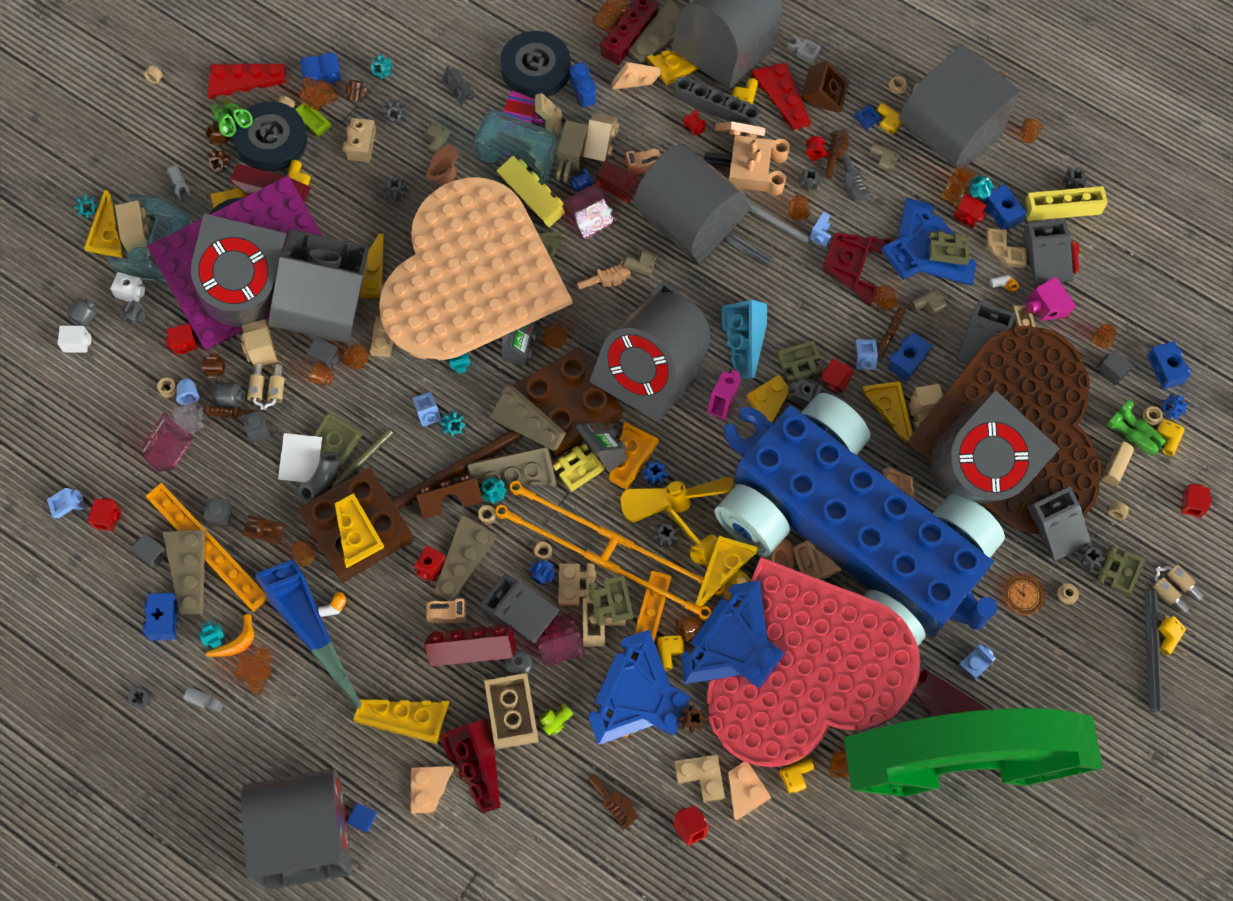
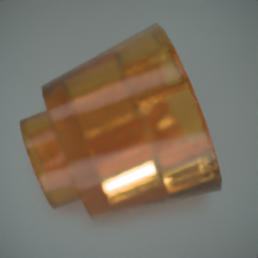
[1020,118,1043,143]
[789,195,810,220]
[876,285,898,310]
[1092,324,1116,348]
[309,362,334,386]
[291,541,315,566]
[676,616,703,642]
[829,751,850,778]

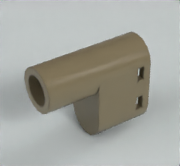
[423,122,451,155]
[870,143,900,173]
[622,250,656,277]
[910,289,947,316]

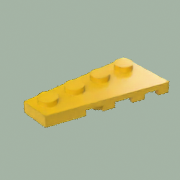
[353,700,450,744]

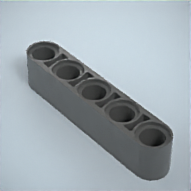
[674,76,759,126]

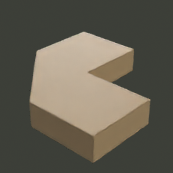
[986,228,1026,268]

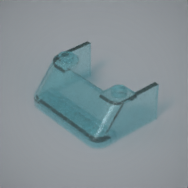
[107,194,192,282]

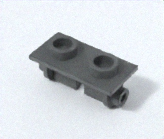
[442,66,474,106]

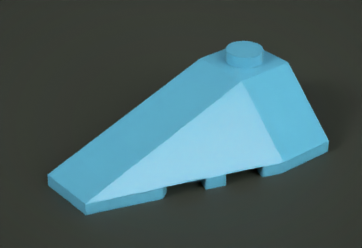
[722,300,767,380]

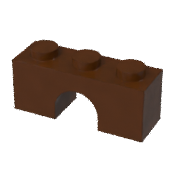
[415,474,483,519]

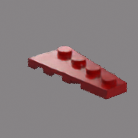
[751,62,811,131]
[208,64,286,100]

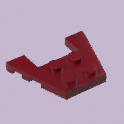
[822,233,893,305]

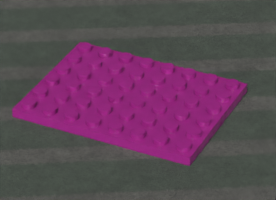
[147,175,322,351]

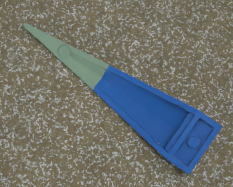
[255,559,361,709]

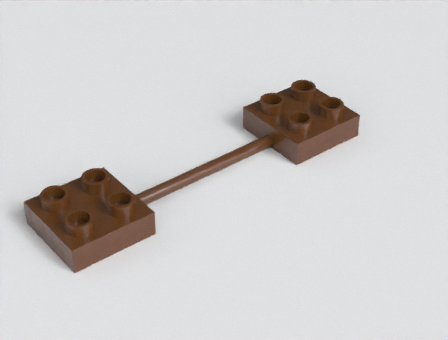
[297,347,623,583]

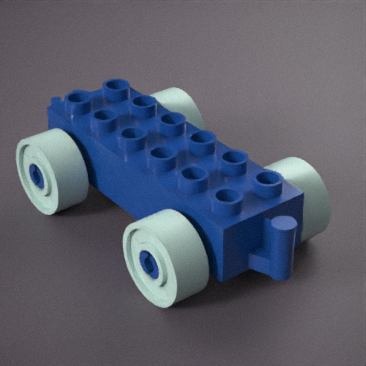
[714,393,1005,646]

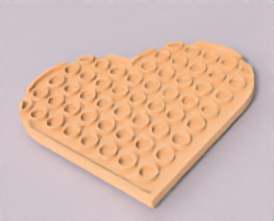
[379,177,573,360]

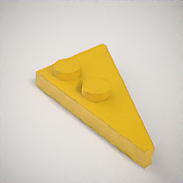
[84,190,123,258]
[359,234,385,298]
[862,381,913,449]

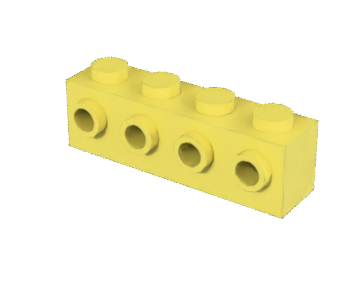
[496,156,566,228]
[1023,186,1108,221]

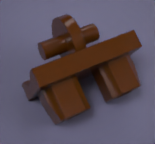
[242,515,285,545]

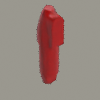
[1071,241,1080,274]

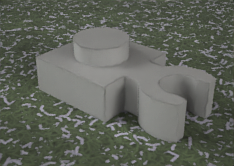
[787,35,822,64]

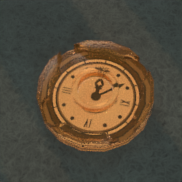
[1003,574,1046,616]

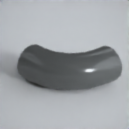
[298,452,340,503]

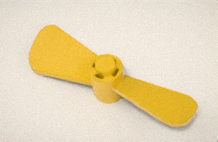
[621,477,734,523]
[665,505,750,600]

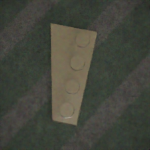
[628,0,682,65]
[490,385,566,450]
[468,446,557,486]
[434,515,497,601]
[162,530,205,615]

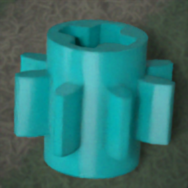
[370,54,394,79]
[968,175,994,199]
[73,193,99,219]
[449,352,471,374]
[439,410,466,437]
[480,477,507,504]
[198,621,225,649]

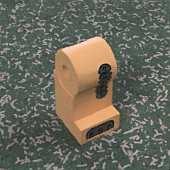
[625,149,661,176]
[426,598,466,623]

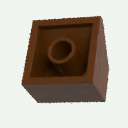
[802,61,849,113]

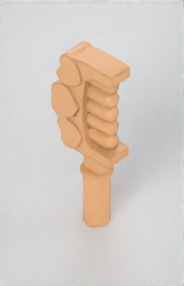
[576,260,631,290]

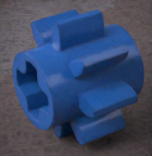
[1160,394,1188,419]
[643,460,668,487]
[529,559,555,585]

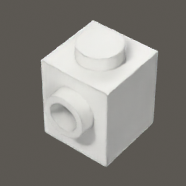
[110,272,145,302]
[57,326,91,353]

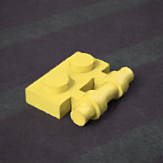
[553,443,604,492]

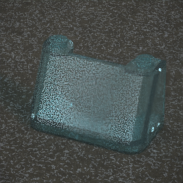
[473,110,557,186]

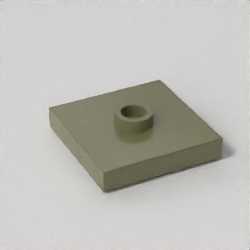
[313,411,363,467]

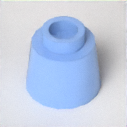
[176,379,200,405]

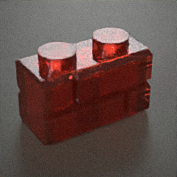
[596,161,639,203]

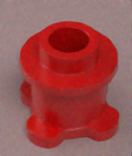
[683,110,706,135]
[805,136,828,161]

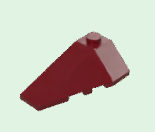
[229,164,311,204]
[914,669,988,717]
[440,718,501,813]

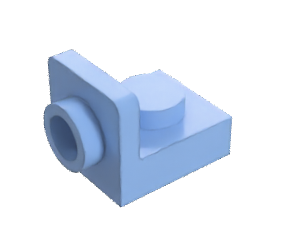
[810,212,831,247]
[855,339,878,370]
[412,392,441,427]
[47,488,85,518]
[958,644,995,680]

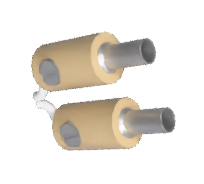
[247,363,285,410]
[1152,564,1204,614]

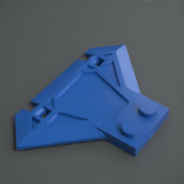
[881,198,976,286]
[681,580,785,688]
[588,630,691,745]

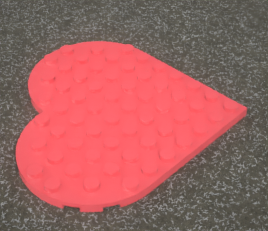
[707,557,920,767]

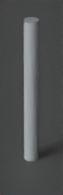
[749,202,810,243]

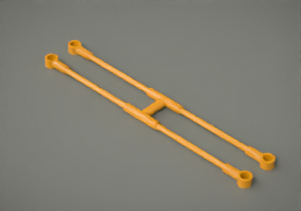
[495,481,725,621]

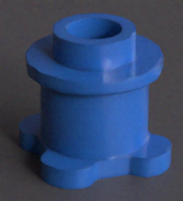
[569,168,594,193]

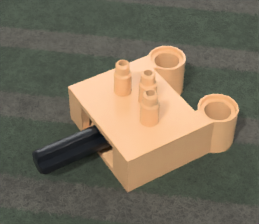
[704,135,790,195]

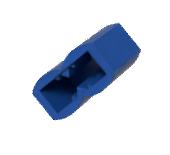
[300,53,341,87]
[570,62,596,108]

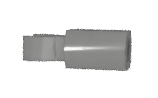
[166,165,191,199]
[183,687,223,713]

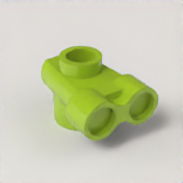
[539,703,574,735]

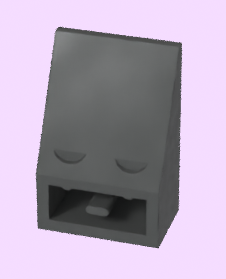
[1022,219,1073,285]
[956,301,1016,364]
[1027,486,1091,562]
[479,574,560,643]

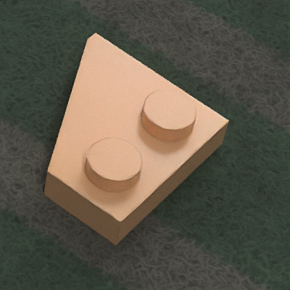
[611,62,661,89]
[715,122,765,138]

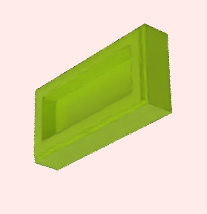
[295,101,331,138]

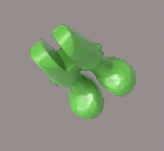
[211,99,253,137]
[1105,399,1166,456]

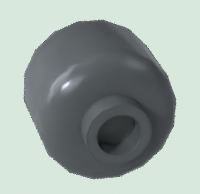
[66,298,97,327]
[213,383,245,408]
[505,650,533,676]

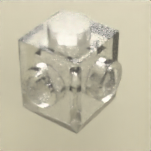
[171,402,206,435]

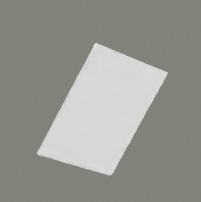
[278,433,322,482]

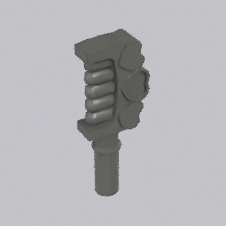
[842,151,870,201]

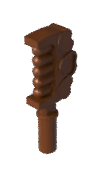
[825,129,849,178]
[877,305,906,358]
[205,404,263,418]
[588,774,638,830]

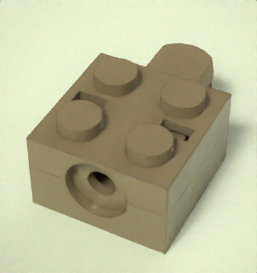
[554,120,588,183]

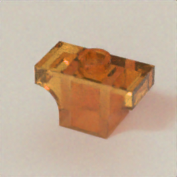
[593,0,628,32]
[299,76,339,111]
[940,166,976,207]
[235,648,272,696]

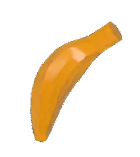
[206,614,254,657]

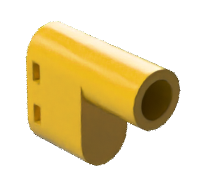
[731,78,758,104]
[877,103,902,135]
[287,160,311,186]
[1156,419,1185,456]
[1158,615,1186,656]
[657,636,685,671]
[779,757,814,794]

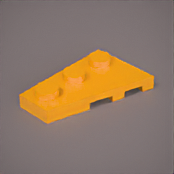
[609,421,659,490]

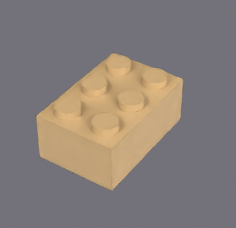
[484,673,539,750]

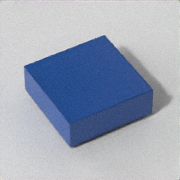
[855,105,881,130]
[347,803,377,833]

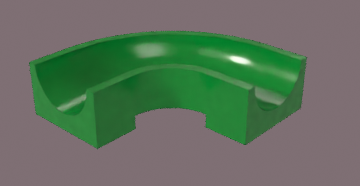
[844,708,1103,797]

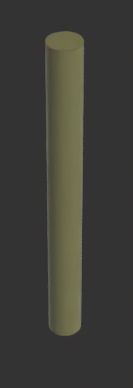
[331,428,394,488]

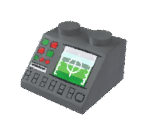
[501,322,538,366]
[576,422,628,473]

